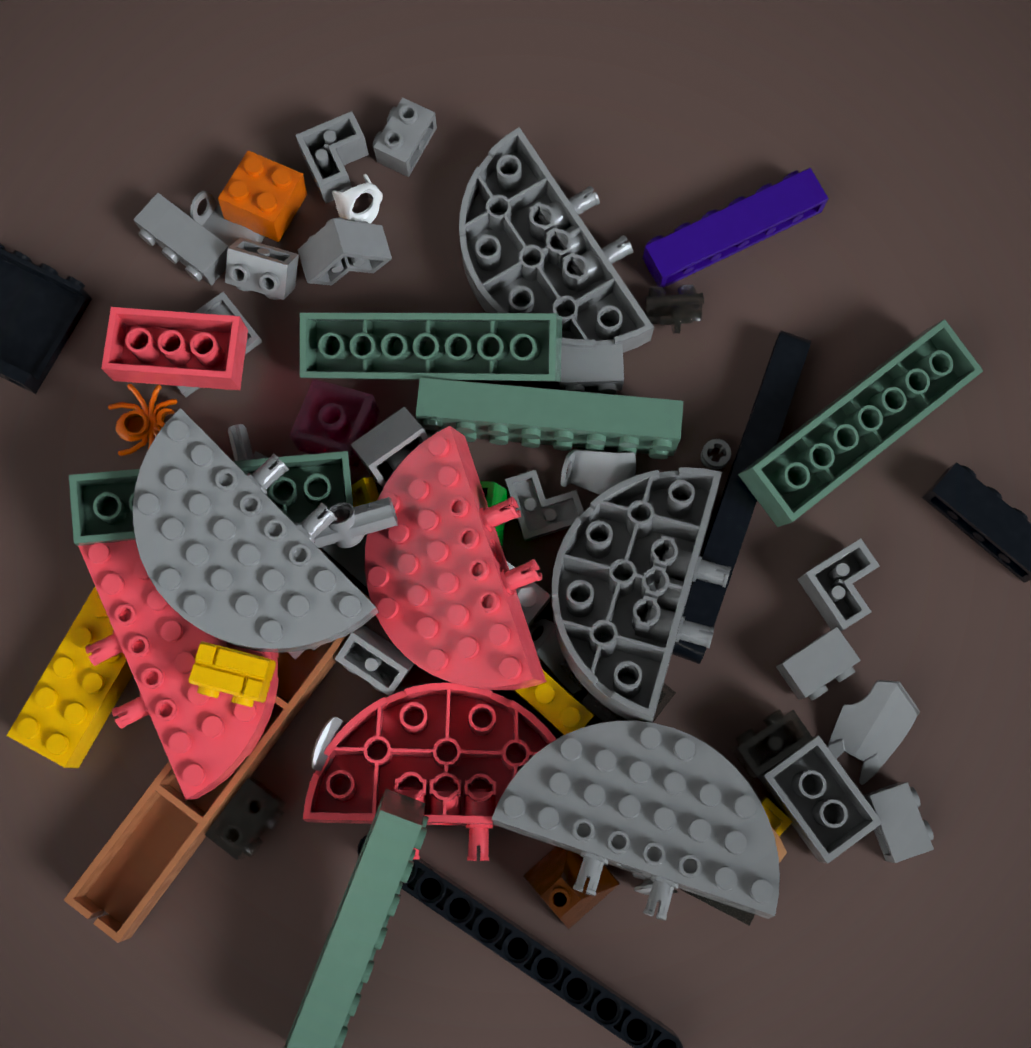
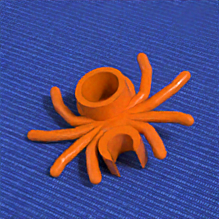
[108,384,178,456]

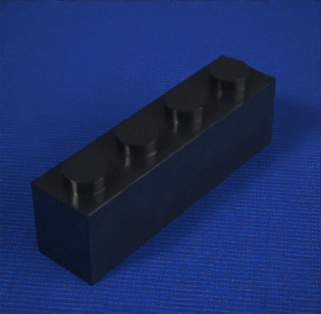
[922,462,1031,583]

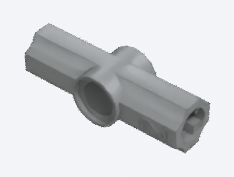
[299,497,398,548]

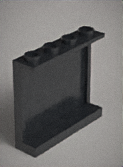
[0,244,92,394]

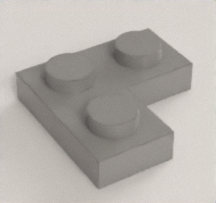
[505,470,584,542]

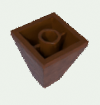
[523,846,620,929]

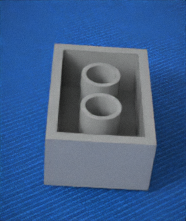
[757,735,883,864]

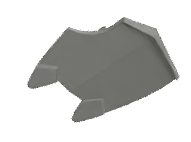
[828,680,920,785]

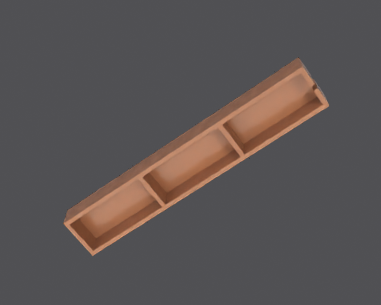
[64,591,371,943]

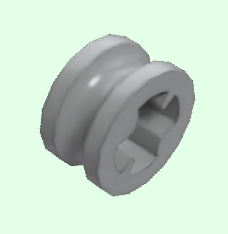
[700,439,731,470]

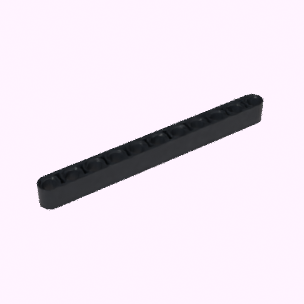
[672,330,811,664]
[357,835,684,1048]

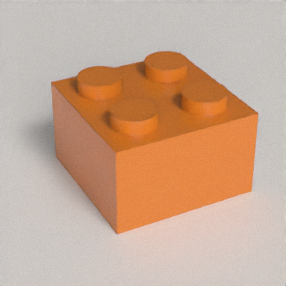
[218,150,307,242]

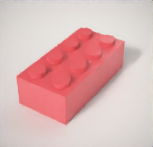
[101,307,248,391]

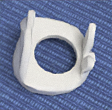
[332,174,383,224]

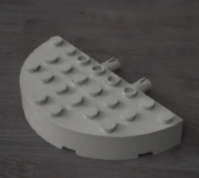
[459,127,654,353]
[133,408,379,653]
[552,467,731,723]
[492,721,780,921]

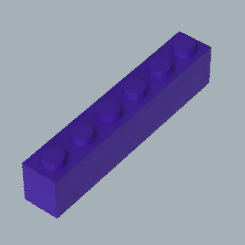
[642,168,829,290]

